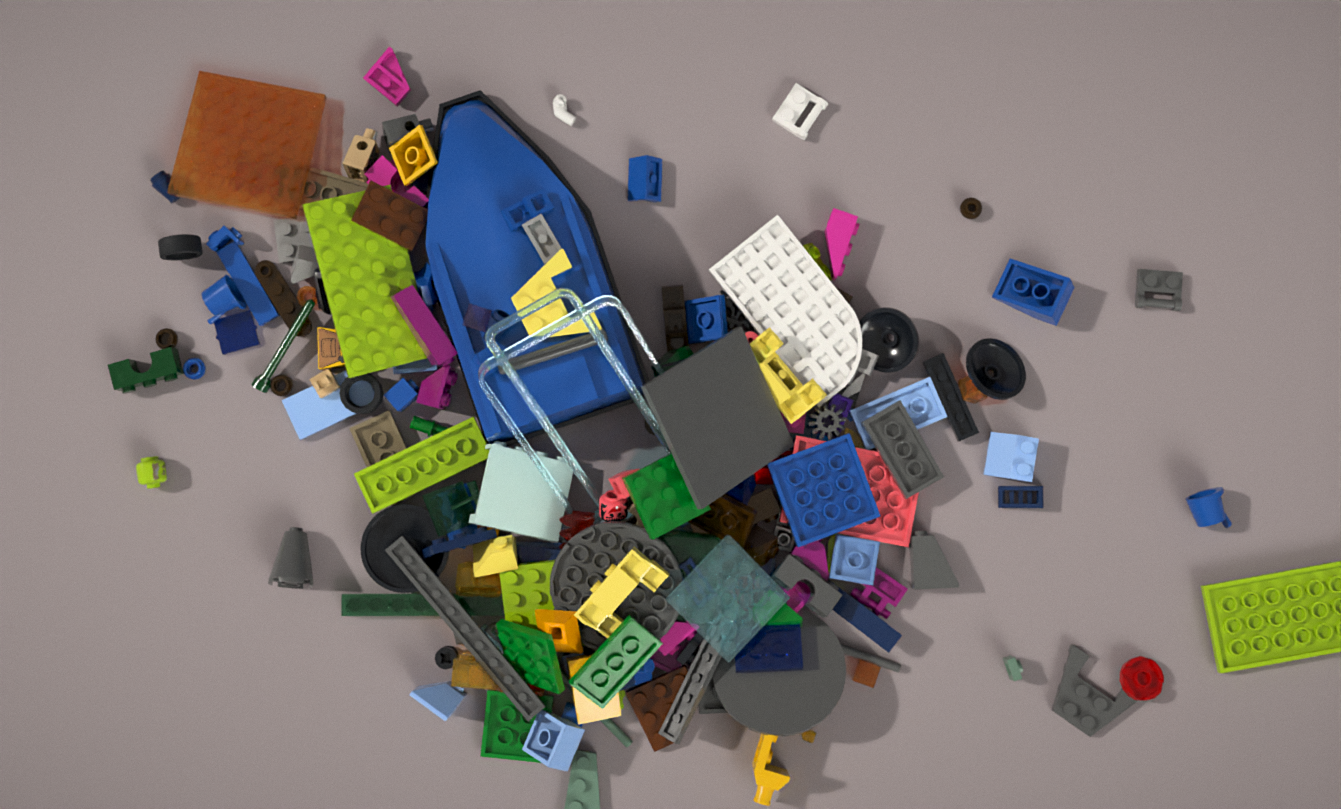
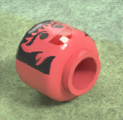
[599,490,628,522]

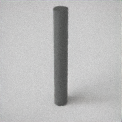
[840,643,901,673]

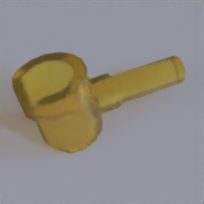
[802,730,816,743]

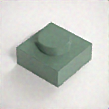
[1003,655,1023,681]

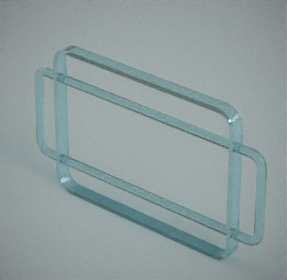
[478,288,671,526]

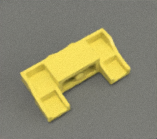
[750,327,827,424]
[574,546,670,638]

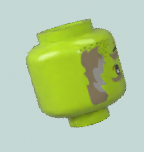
[136,456,167,489]

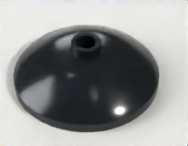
[859,307,919,373]
[966,338,1026,400]

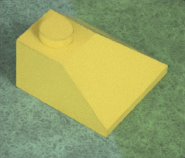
[473,535,518,577]

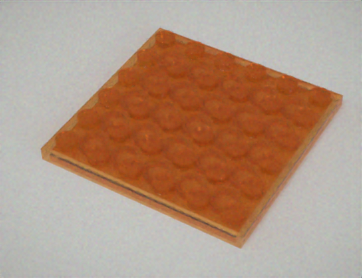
[167,71,327,219]

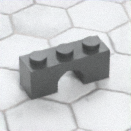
[770,554,842,618]

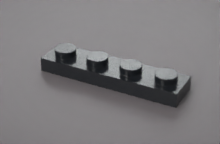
[922,353,979,442]

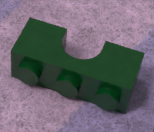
[108,347,184,394]

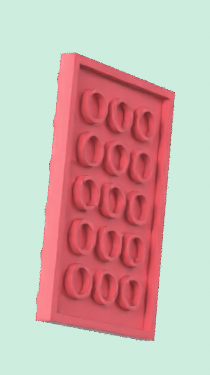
[779,435,919,547]

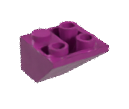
[416,365,458,410]

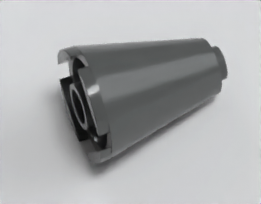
[268,527,314,589]

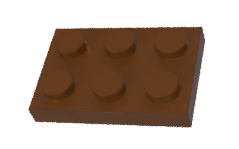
[351,181,428,251]

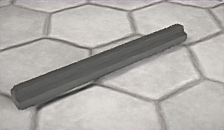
[498,329,608,375]

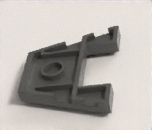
[1052,644,1137,737]

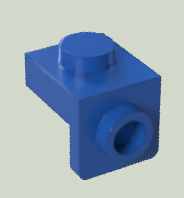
[206,225,244,252]

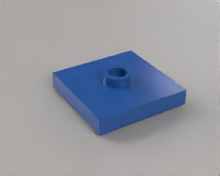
[685,295,728,344]

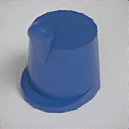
[201,275,247,324]
[1185,487,1232,528]

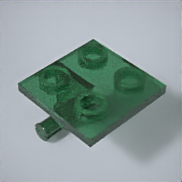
[422,480,480,537]

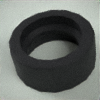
[158,234,203,261]
[339,374,384,414]

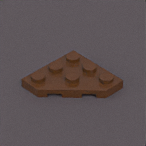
[625,664,688,752]

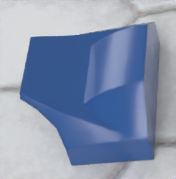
[414,262,439,306]

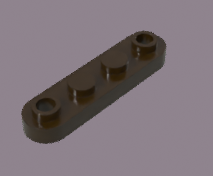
[255,260,312,337]

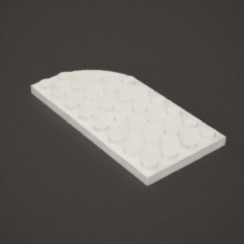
[709,215,862,407]

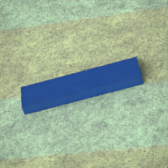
[216,241,280,326]

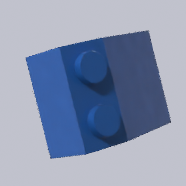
[992,258,1075,326]

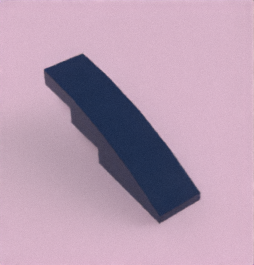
[827,580,902,653]

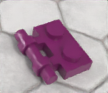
[850,567,908,619]

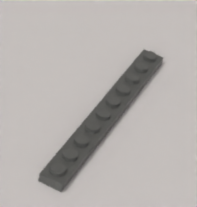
[385,536,546,721]

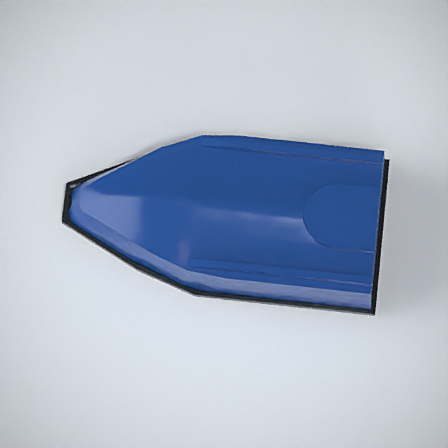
[425,90,649,447]

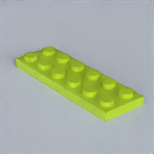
[354,417,489,514]

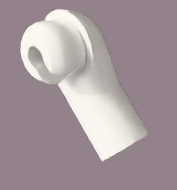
[552,94,576,126]

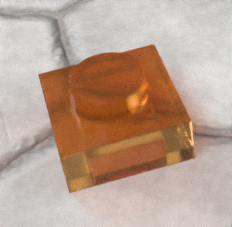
[852,659,881,688]

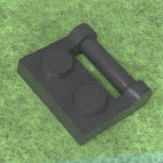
[1135,269,1183,311]

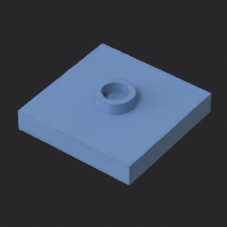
[829,534,880,585]

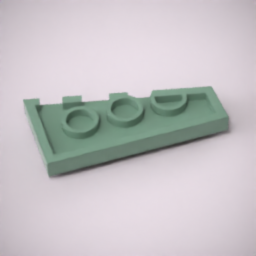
[564,749,600,809]

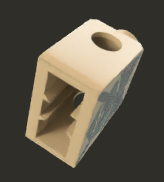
[342,128,380,183]

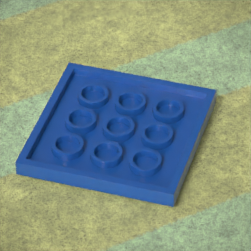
[767,433,880,547]

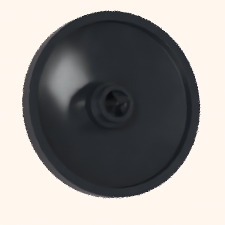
[360,504,450,593]

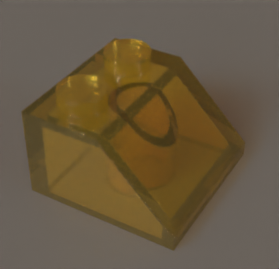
[451,652,499,690]

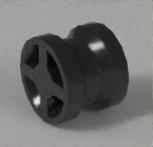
[435,646,459,669]

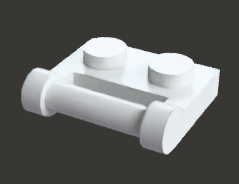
[772,83,828,140]

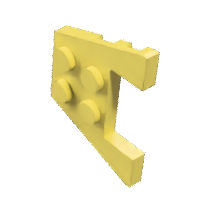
[511,249,602,339]

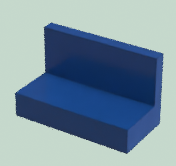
[628,155,662,202]

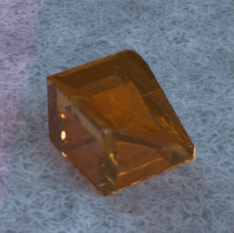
[958,375,988,404]

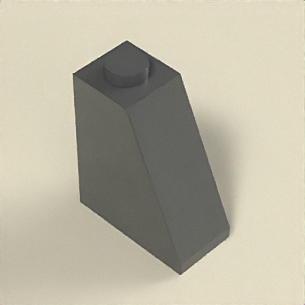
[909,531,959,590]

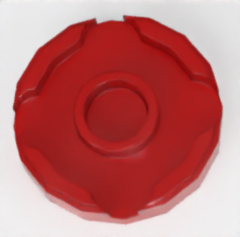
[1120,656,1164,701]

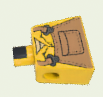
[317,327,345,371]

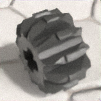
[809,403,846,440]

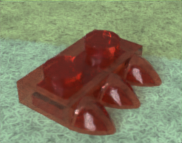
[559,511,595,549]

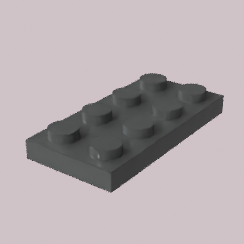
[861,400,944,499]

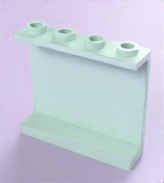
[468,441,575,542]

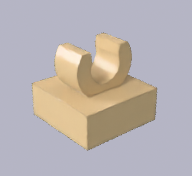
[309,368,340,398]

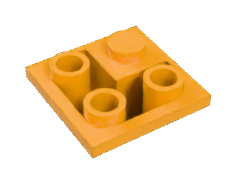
[535,609,583,654]

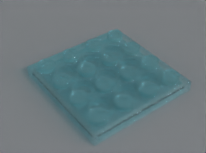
[665,535,790,663]

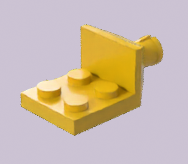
[752,734,790,806]

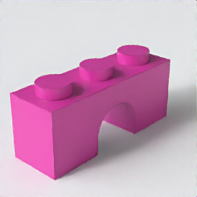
[364,155,429,209]

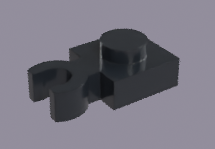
[675,630,706,665]

